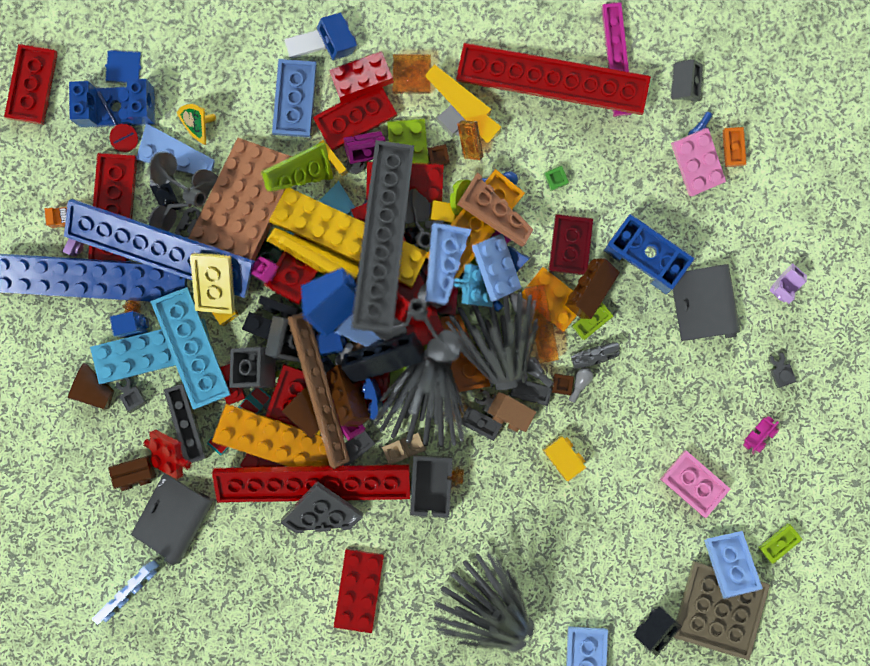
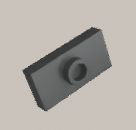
[510,379,552,406]

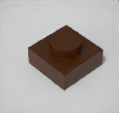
[428,144,450,165]
[551,374,574,396]

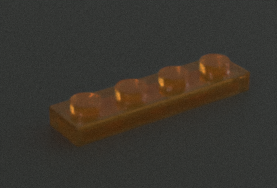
[524,284,560,363]

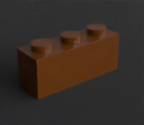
[565,258,620,319]
[326,365,370,427]

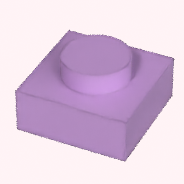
[63,238,84,257]

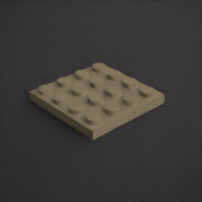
[673,561,770,661]

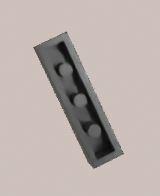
[163,384,208,463]

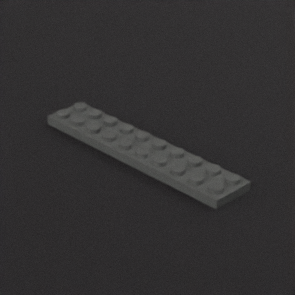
[351,140,414,334]

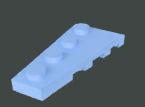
[136,123,215,175]

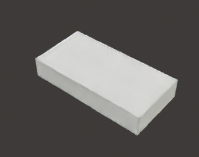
[284,30,326,59]

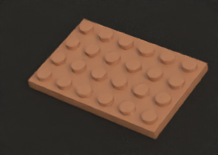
[188,138,292,261]

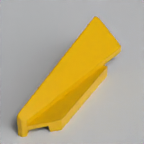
[425,64,501,143]
[267,228,360,281]

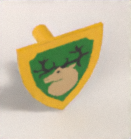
[176,104,216,145]

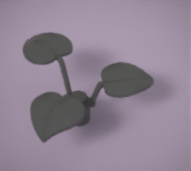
[149,152,218,232]
[405,188,431,248]
[374,282,460,362]

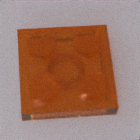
[393,54,431,94]

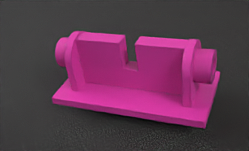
[743,416,779,455]

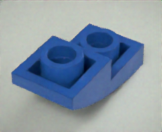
[363,378,383,420]

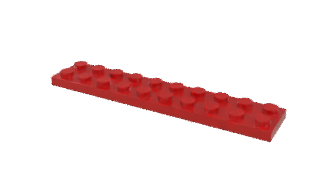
[456,43,651,115]
[212,465,410,503]

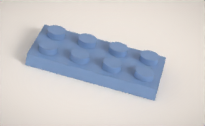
[272,59,317,138]

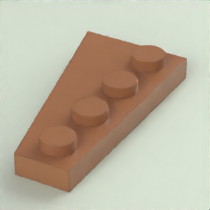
[457,172,534,247]

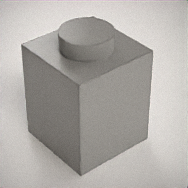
[437,105,467,138]

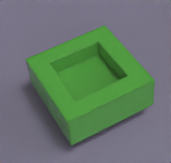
[544,166,569,191]

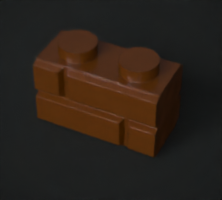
[108,455,156,491]

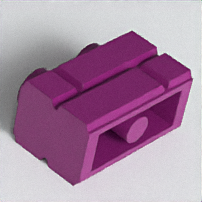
[344,131,386,164]

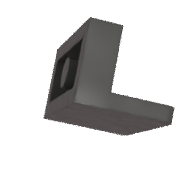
[671,59,703,102]

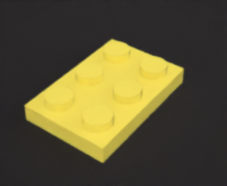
[190,253,235,314]

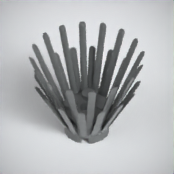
[446,292,539,390]
[374,350,466,448]
[432,552,535,653]

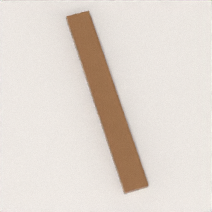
[288,313,350,468]

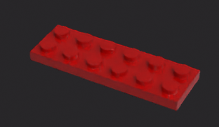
[88,153,137,261]

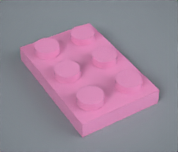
[671,128,726,197]
[660,450,731,518]

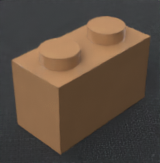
[487,392,536,433]

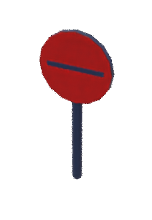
[97,91,138,152]

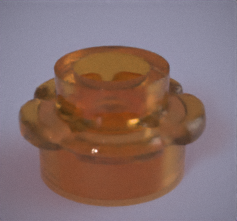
[122,300,141,313]
[451,467,464,486]

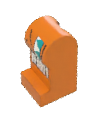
[44,207,67,228]

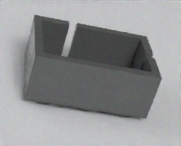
[410,455,453,518]

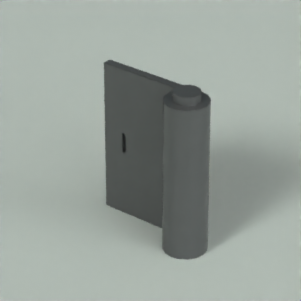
[673,264,740,341]
[131,473,214,565]

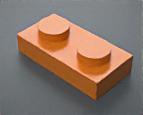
[723,127,746,167]

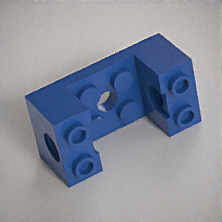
[69,79,155,128]
[604,214,695,295]

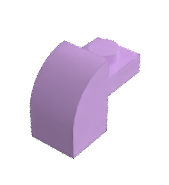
[769,263,807,304]

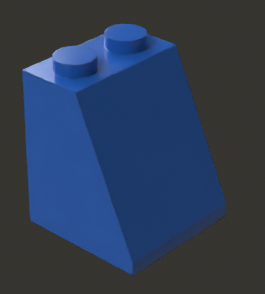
[301,268,357,337]

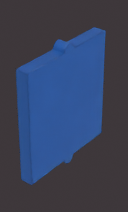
[105,50,142,82]

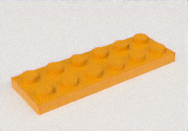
[425,169,525,280]
[212,403,329,467]

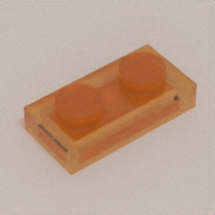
[457,120,484,160]

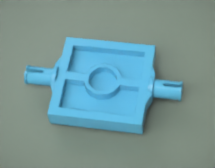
[453,264,493,307]

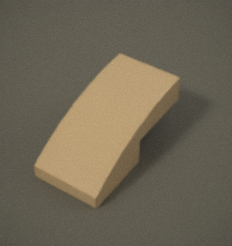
[382,432,427,465]

